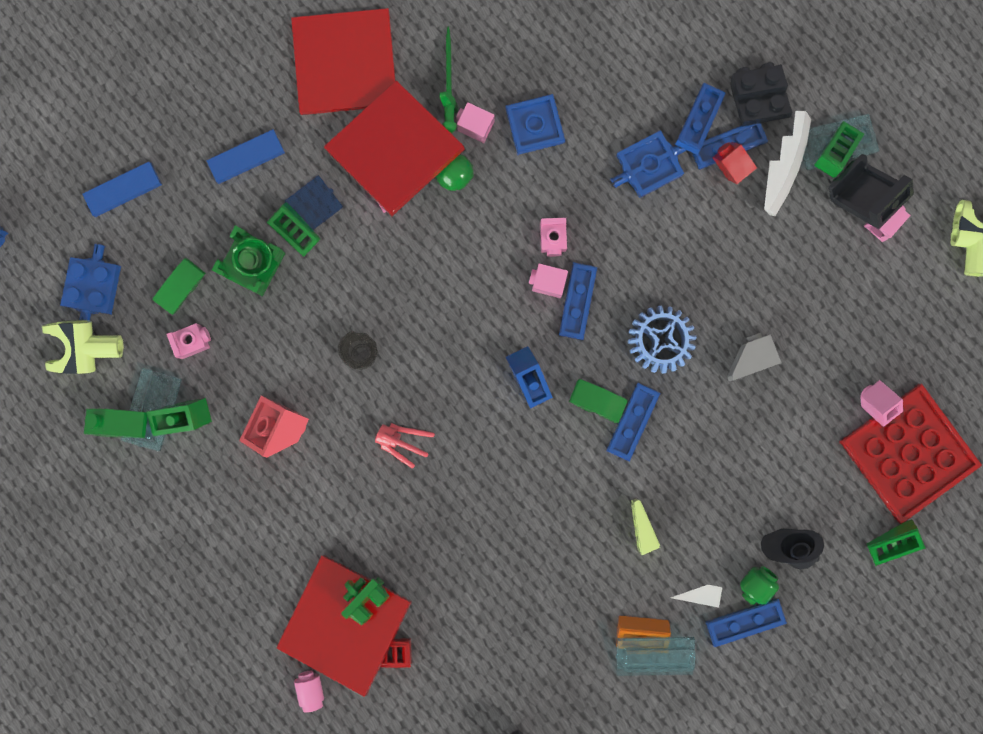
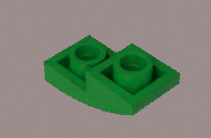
[152,258,206,315]
[569,379,628,423]

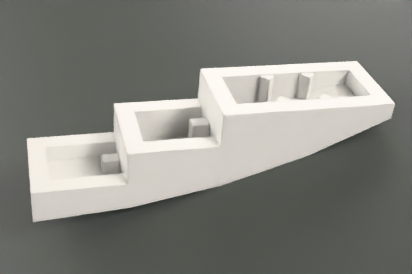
[764,111,811,216]

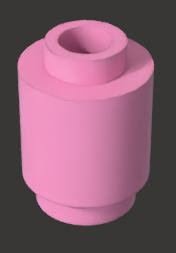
[294,670,324,712]

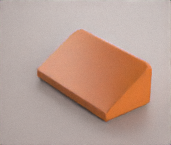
[616,616,671,652]

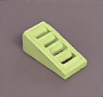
[631,499,660,555]

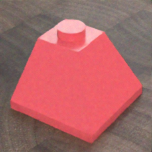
[239,396,309,458]

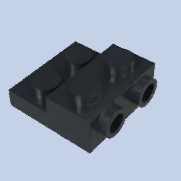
[730,62,793,127]

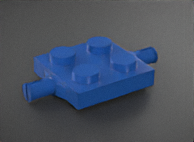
[611,130,687,198]
[60,244,121,320]

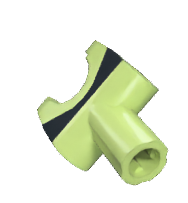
[950,200,983,277]
[42,320,124,374]

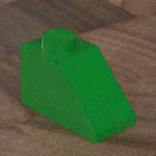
[146,398,212,436]
[84,409,147,438]

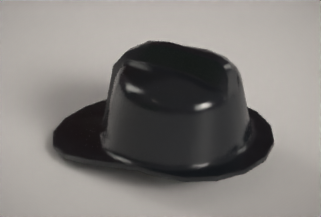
[761,528,824,570]

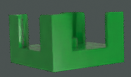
[212,226,285,297]

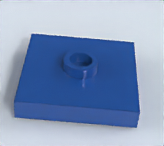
[505,94,565,155]

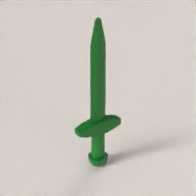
[440,26,458,133]

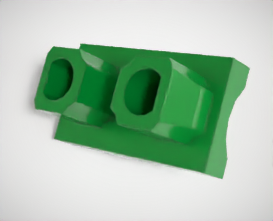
[341,577,390,625]

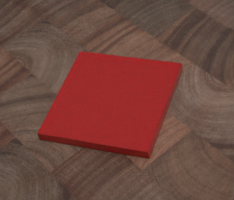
[291,8,396,115]
[324,80,465,217]
[839,383,982,524]
[276,555,412,697]

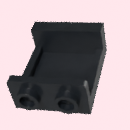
[828,154,914,229]

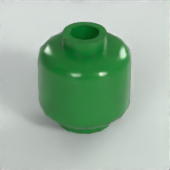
[740,566,779,605]

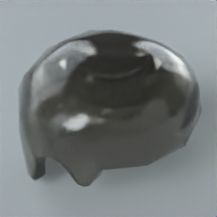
[338,331,378,370]

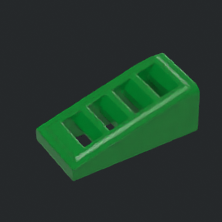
[814,121,864,178]
[267,202,321,257]
[866,519,925,566]

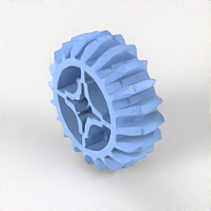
[628,306,696,374]

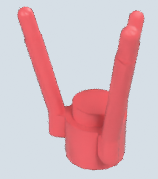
[375,423,435,468]

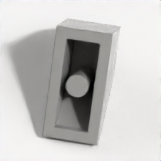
[727,333,781,381]

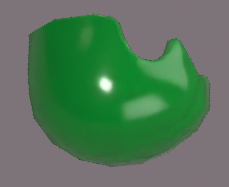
[436,154,474,191]
[231,237,273,277]

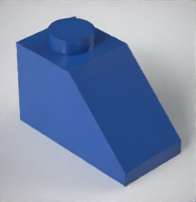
[506,346,553,409]

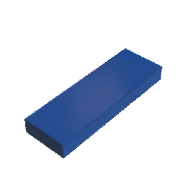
[675,83,726,155]
[692,123,768,170]
[206,129,285,184]
[83,162,162,217]
[559,262,597,340]
[606,383,660,462]
[705,598,787,647]

